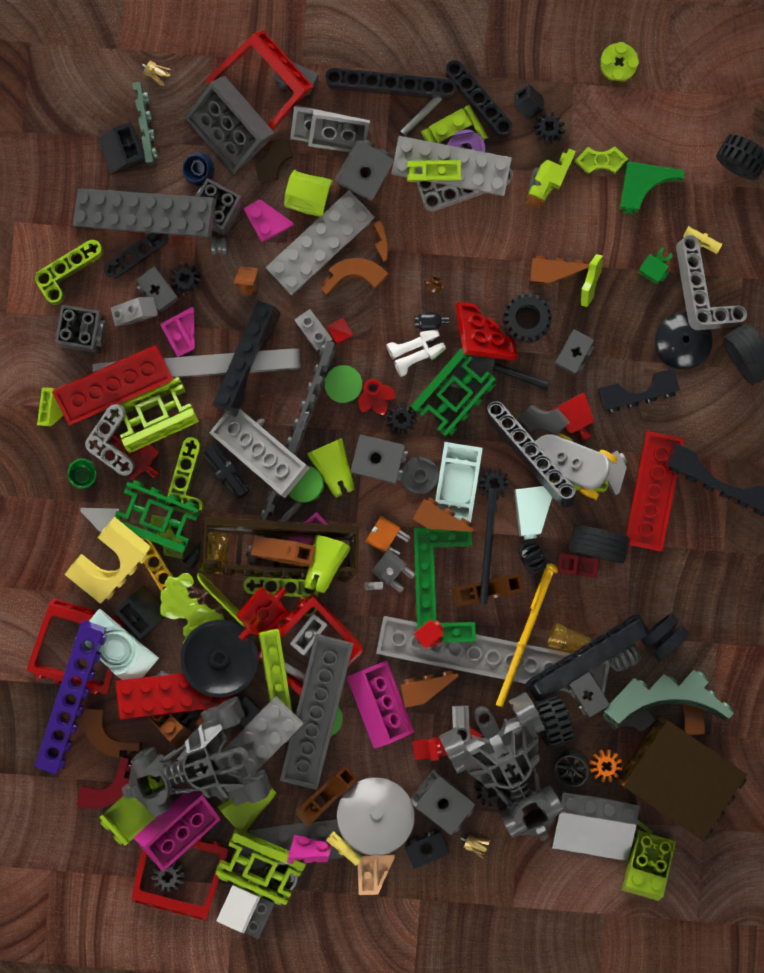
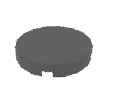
[401,456,439,495]

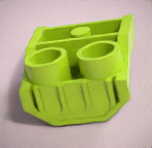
[284,170,333,217]

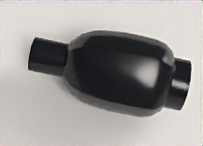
[414,312,449,331]

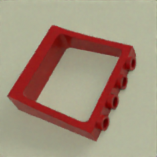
[205,30,314,131]
[257,593,363,696]
[26,598,125,695]
[131,838,229,921]

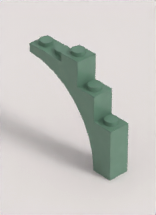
[602,670,734,728]

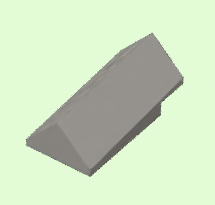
[290,105,370,152]

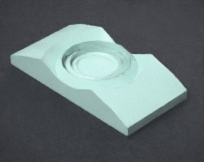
[435,442,483,522]
[75,609,159,680]

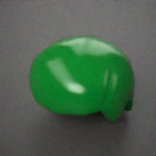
[67,458,97,489]

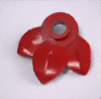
[358,379,396,415]

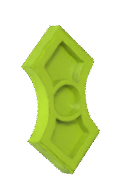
[574,146,629,174]
[581,254,603,307]
[150,515,184,559]

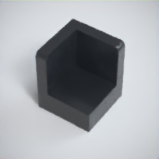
[514,84,544,119]

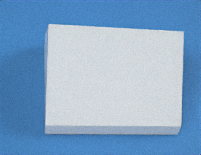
[216,883,260,933]

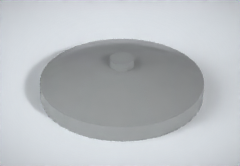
[337,778,414,856]

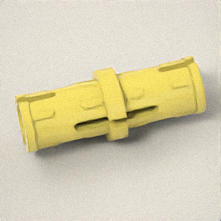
[683,226,722,255]
[326,831,364,866]

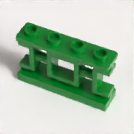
[411,348,497,437]
[115,480,201,554]

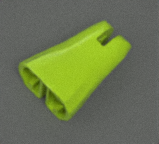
[307,438,355,498]
[304,535,351,593]
[218,788,277,832]

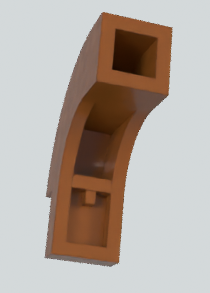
[321,258,388,296]

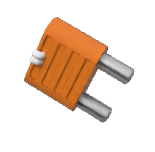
[365,516,410,557]

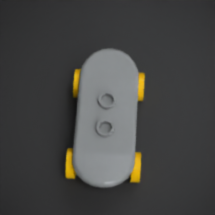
[530,433,618,500]

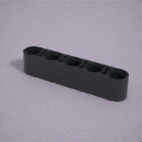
[446,60,512,139]

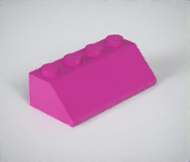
[346,660,414,749]
[134,786,221,872]

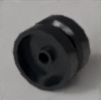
[640,613,690,661]

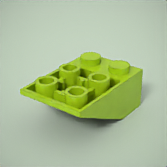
[621,830,676,901]

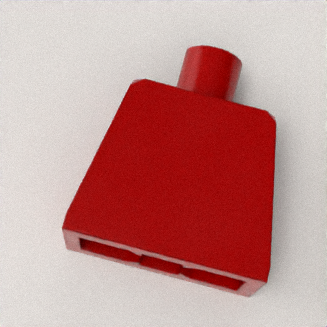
[551,393,594,441]

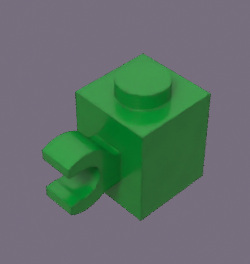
[637,247,673,284]

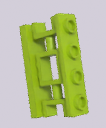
[112,377,199,454]
[215,827,306,905]

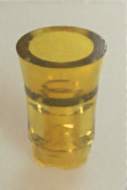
[207,532,229,573]
[547,622,591,652]

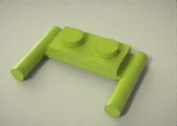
[420,105,489,144]

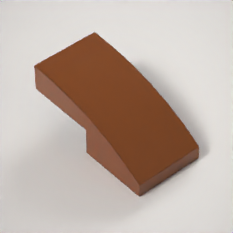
[373,221,387,264]
[682,704,705,735]

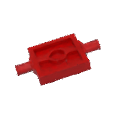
[106,429,160,480]
[236,587,289,641]

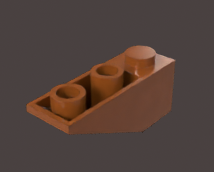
[529,256,589,286]
[234,266,259,296]
[412,497,474,532]
[250,536,315,568]
[401,670,458,708]
[148,714,192,748]

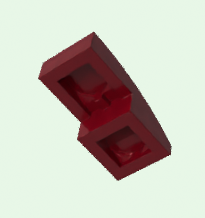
[558,554,600,578]

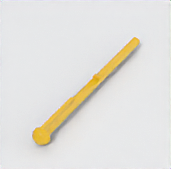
[496,563,558,708]

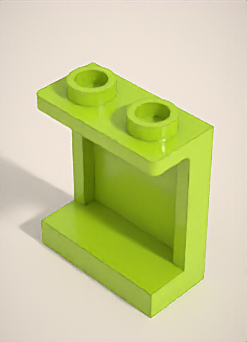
[100,795,157,846]

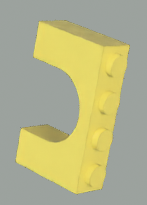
[65,517,151,604]

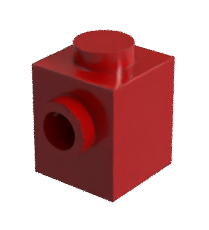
[413,619,444,650]

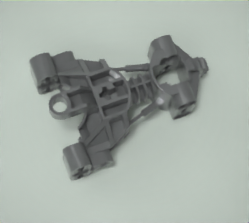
[439,692,565,842]
[122,697,272,817]

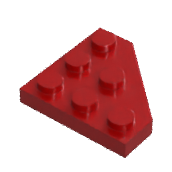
[455,302,518,361]

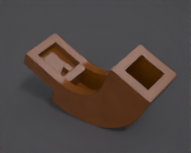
[452,573,524,607]
[83,708,142,758]
[295,765,358,827]

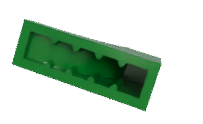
[619,161,685,215]

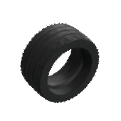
[723,323,764,385]
[569,524,630,564]

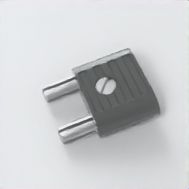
[371,550,415,593]

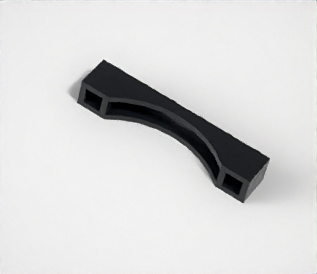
[212,300,281,417]
[664,444,764,517]

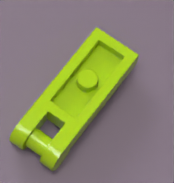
[407,160,461,182]

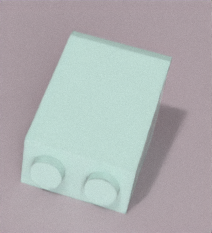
[514,486,552,540]

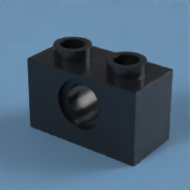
[405,829,450,869]

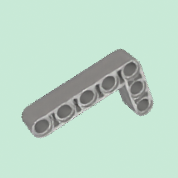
[415,168,513,212]
[676,235,747,330]

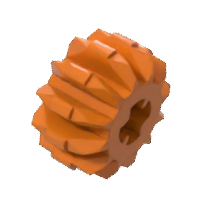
[590,749,622,782]

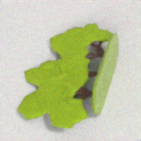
[160,573,255,644]

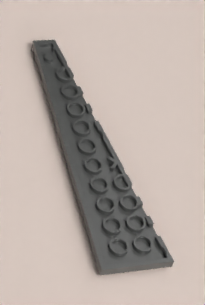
[245,341,336,563]

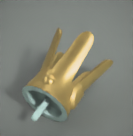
[142,61,171,86]
[461,834,491,859]

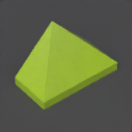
[37,388,63,426]

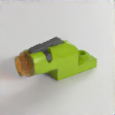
[526,149,576,208]

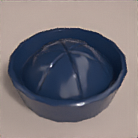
[182,152,214,186]

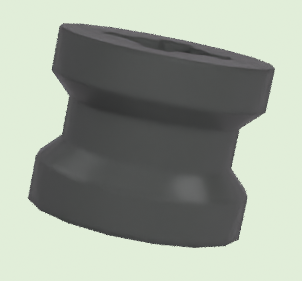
[211,236,228,255]

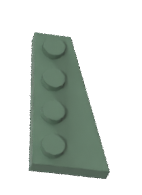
[132,82,158,166]

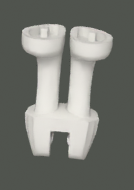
[386,330,446,377]

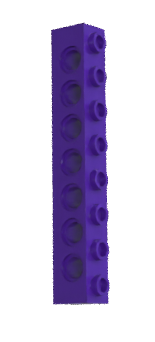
[34,620,107,774]

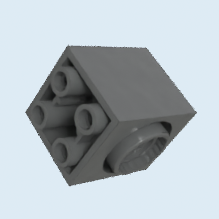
[334,139,395,201]
[195,178,244,236]
[55,305,106,354]
[350,434,408,485]
[411,770,475,835]

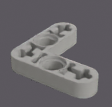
[85,404,135,476]

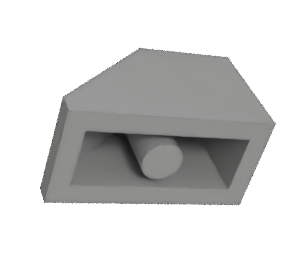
[607,451,627,496]
[81,508,122,532]

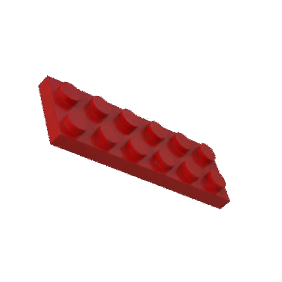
[52,344,174,426]
[625,431,684,552]
[115,673,235,720]

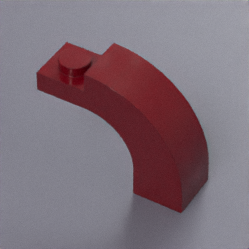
[76,756,132,809]

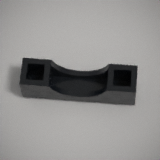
[598,368,680,414]

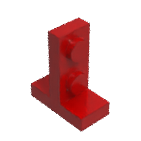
[412,736,447,761]

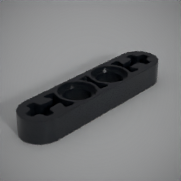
[104,233,169,279]

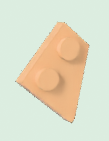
[358,854,395,895]

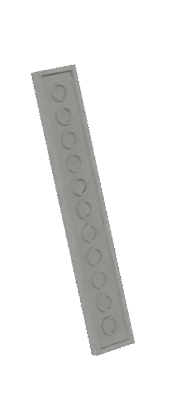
[376,616,610,697]

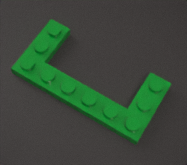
[414,528,476,644]

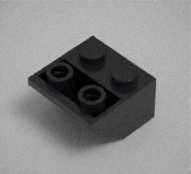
[98,122,146,175]
[114,585,166,639]

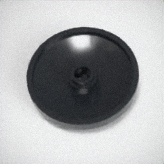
[180,620,258,698]

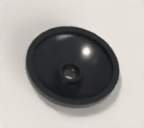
[655,312,713,370]

